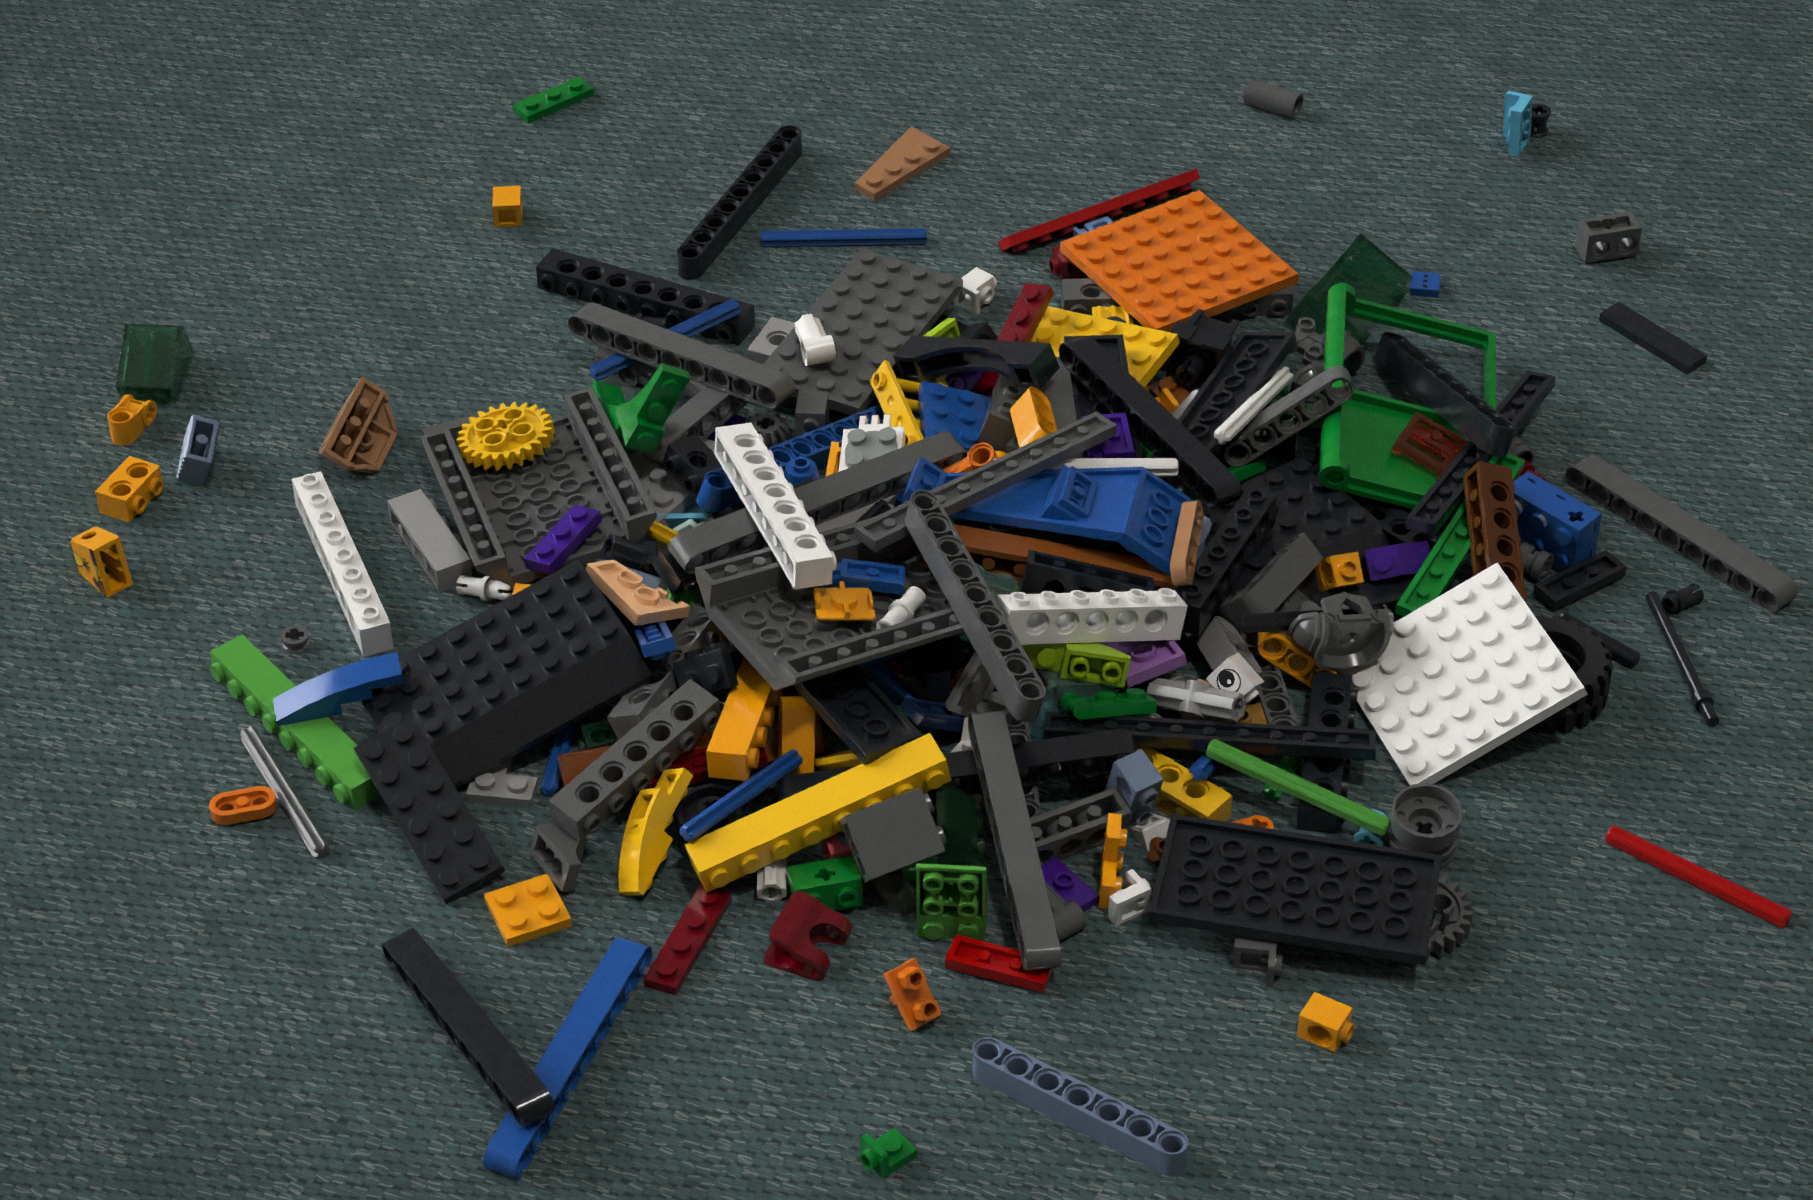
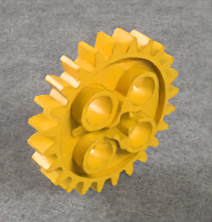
[456,402,555,471]

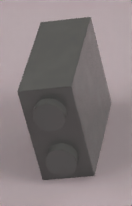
[840,787,946,883]

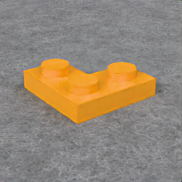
[1098,813,1127,908]

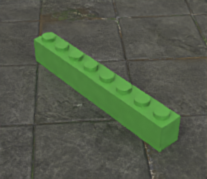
[210,634,381,811]

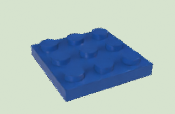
[918,381,1006,453]

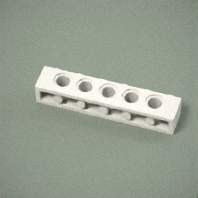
[997,588,1188,645]

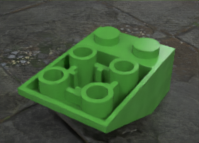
[916,863,988,940]

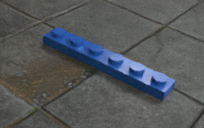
[627,618,676,660]

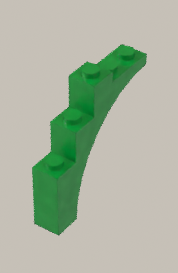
[590,363,690,454]

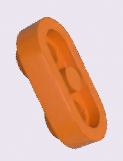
[209,786,277,825]

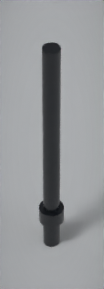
[1645,591,1719,727]

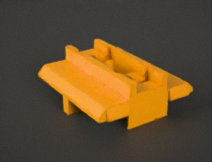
[812,581,876,621]

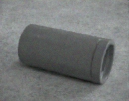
[1244,79,1304,119]

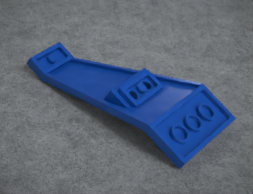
[903,456,1193,576]

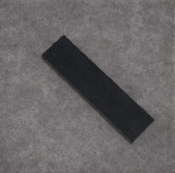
[1599,302,1707,375]

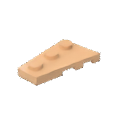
[586,559,691,626]

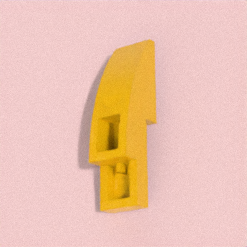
[618,768,693,896]

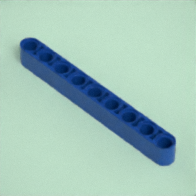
[696,405,885,512]
[483,937,652,1179]

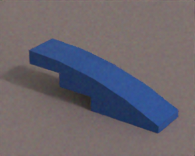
[273,652,404,726]

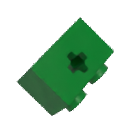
[786,855,863,911]

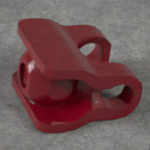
[763,891,852,981]

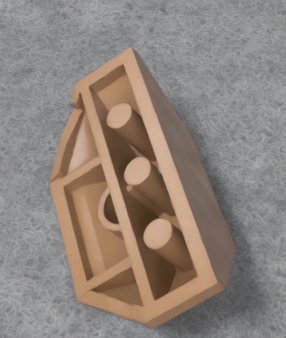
[318,377,398,474]

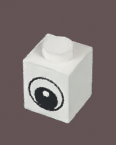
[1206,652,1264,705]

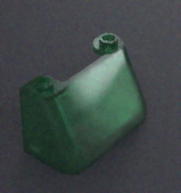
[1285,233,1413,345]

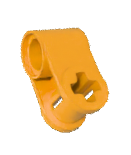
[107,394,157,445]

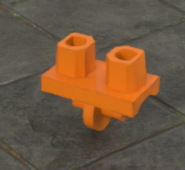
[883,958,941,1031]

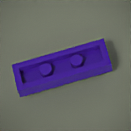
[524,505,602,575]

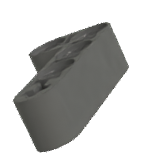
[1216,532,1323,633]

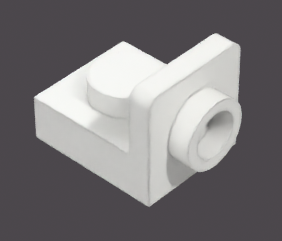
[1108,869,1152,926]

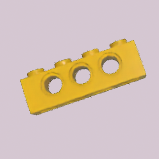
[1104,746,1232,822]

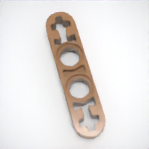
[1170,500,1204,587]

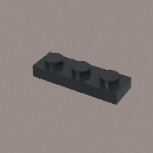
[1533,550,1627,611]

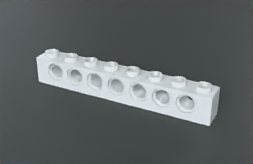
[714,423,837,590]
[292,471,394,657]

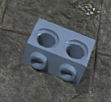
[1105,749,1164,824]

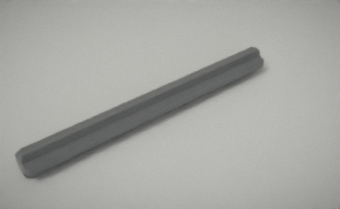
[240,726,330,859]

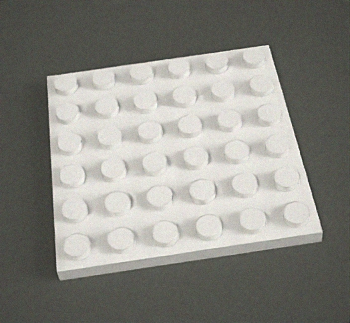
[1338,563,1588,786]

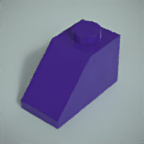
[1365,541,1430,582]

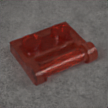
[1391,412,1469,478]

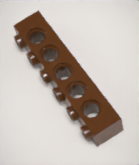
[1463,461,1527,603]

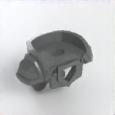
[1289,317,1365,393]
[1287,591,1394,670]

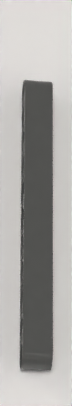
[668,431,968,574]

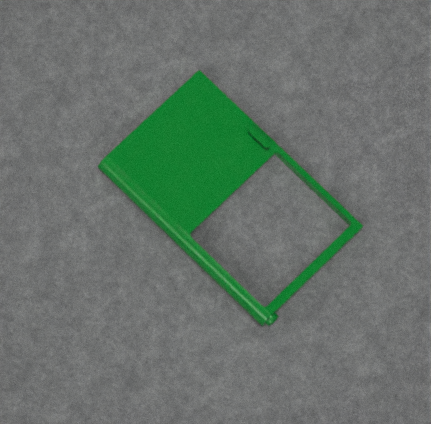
[1319,283,1496,519]

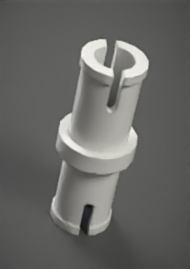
[456,575,514,601]
[876,586,926,630]

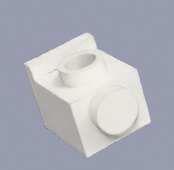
[954,267,997,315]

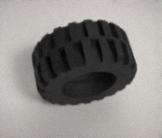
[1527,615,1613,733]

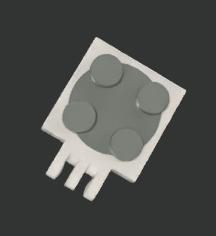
[839,415,905,471]

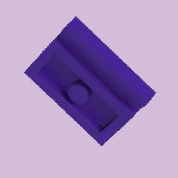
[1081,413,1135,458]

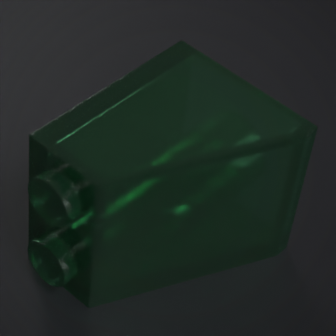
[115,324,195,404]

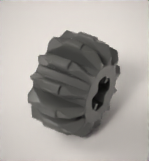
[744,411,791,448]

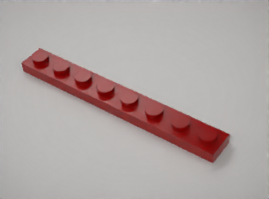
[998,169,1200,253]

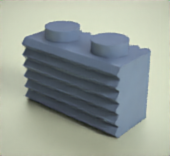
[176,415,220,486]

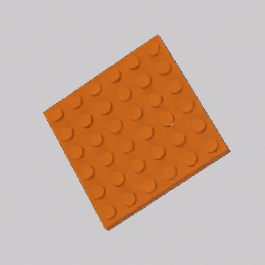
[1060,190,1299,332]

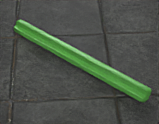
[1206,739,1390,836]

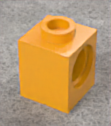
[492,186,523,227]
[1315,552,1364,592]
[1297,992,1355,1052]

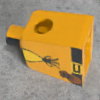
[70,527,133,598]

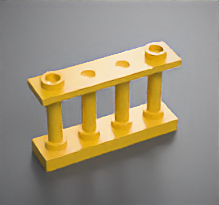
[870,360,949,446]

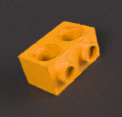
[95,456,164,523]

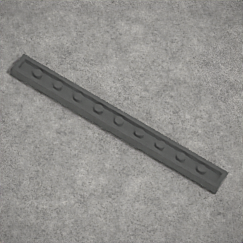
[854,411,1117,552]

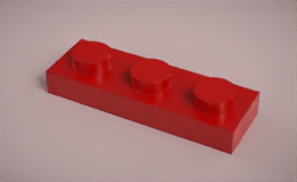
[945,934,1055,993]

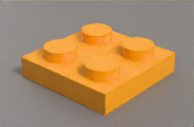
[484,874,572,947]

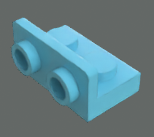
[1503,91,1533,157]

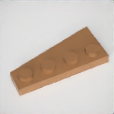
[855,126,950,201]

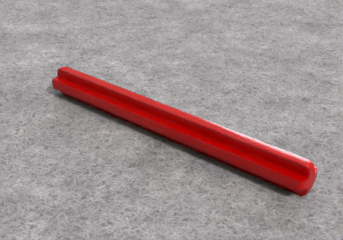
[1605,826,1792,928]

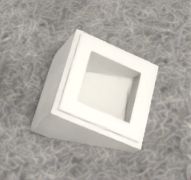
[1128,814,1170,852]

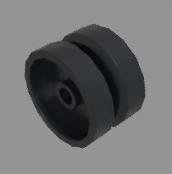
[675,783,750,861]

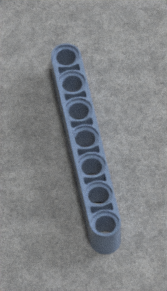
[972,1037,1189,1176]

